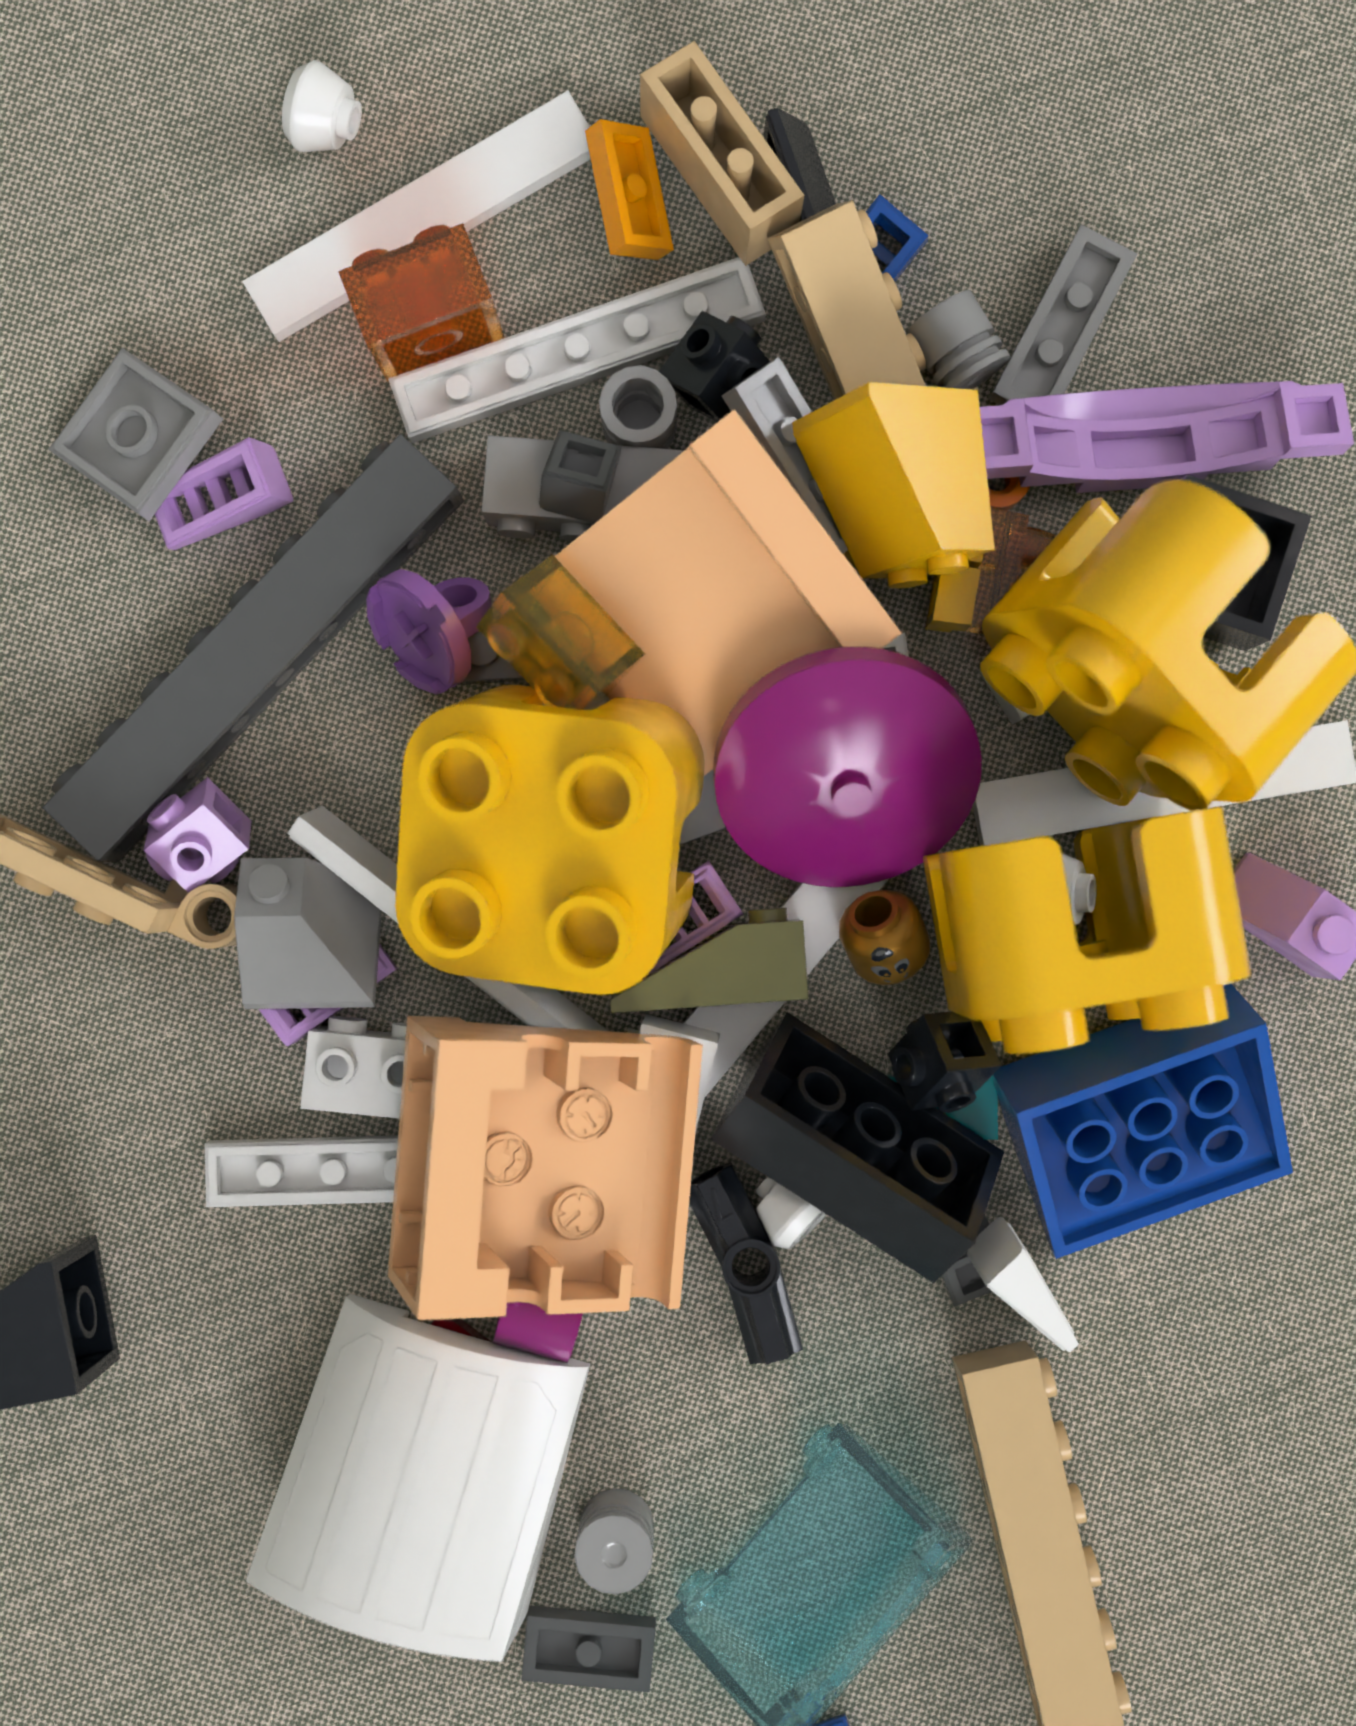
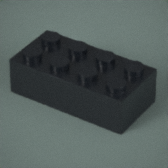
[710,1012,1004,1283]

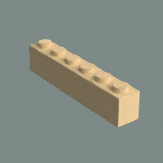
[952,1340,1132,1726]

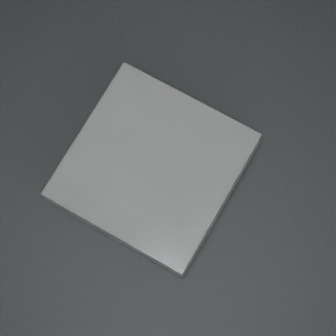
[48,348,223,521]

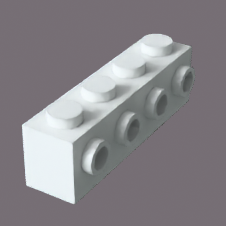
[300,1016,407,1119]

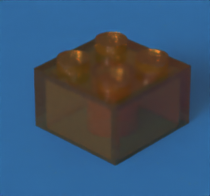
[338,223,505,385]

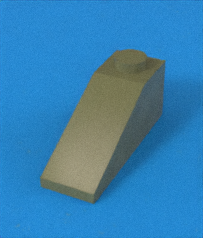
[610,908,809,1013]

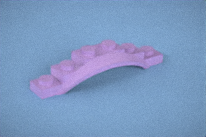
[980,381,1354,493]

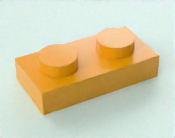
[585,119,674,260]

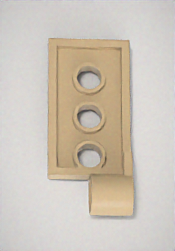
[0,814,238,949]

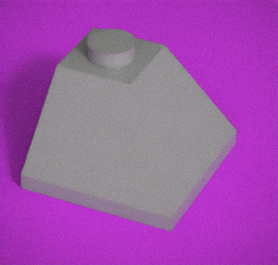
[234,857,382,1009]

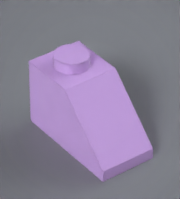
[1233,853,1356,980]

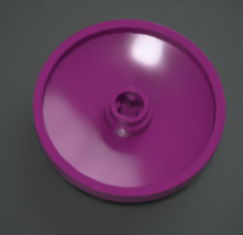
[713,647,982,887]

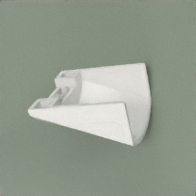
[246,1294,590,1662]

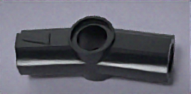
[689,1162,803,1365]

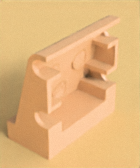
[520,410,902,776]
[388,1016,703,1320]

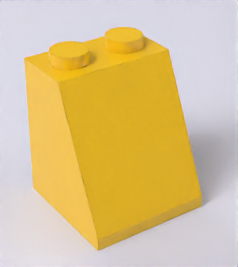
[792,382,995,589]

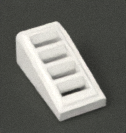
[967,1217,1079,1353]

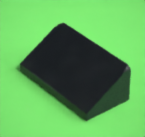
[763,108,836,221]

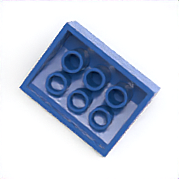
[992,983,1293,1259]

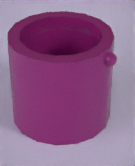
[492,1302,583,1363]

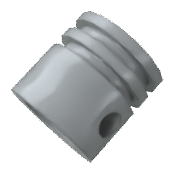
[906,290,1011,389]
[599,365,677,449]
[574,1488,654,1595]

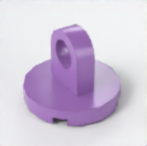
[366,569,493,694]

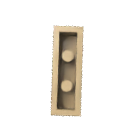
[640,41,805,266]
[767,200,926,400]

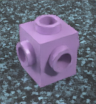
[143,777,252,892]

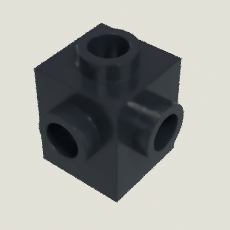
[659,310,770,423]
[888,1011,1002,1113]

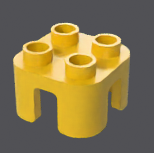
[980,480,1356,811]
[395,685,705,995]
[923,806,1251,1054]

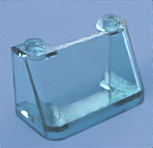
[666,1423,973,1726]

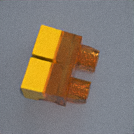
[925,507,1056,634]

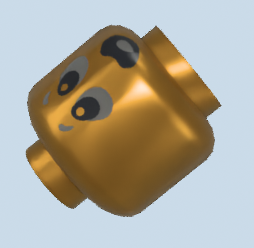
[839,889,930,985]

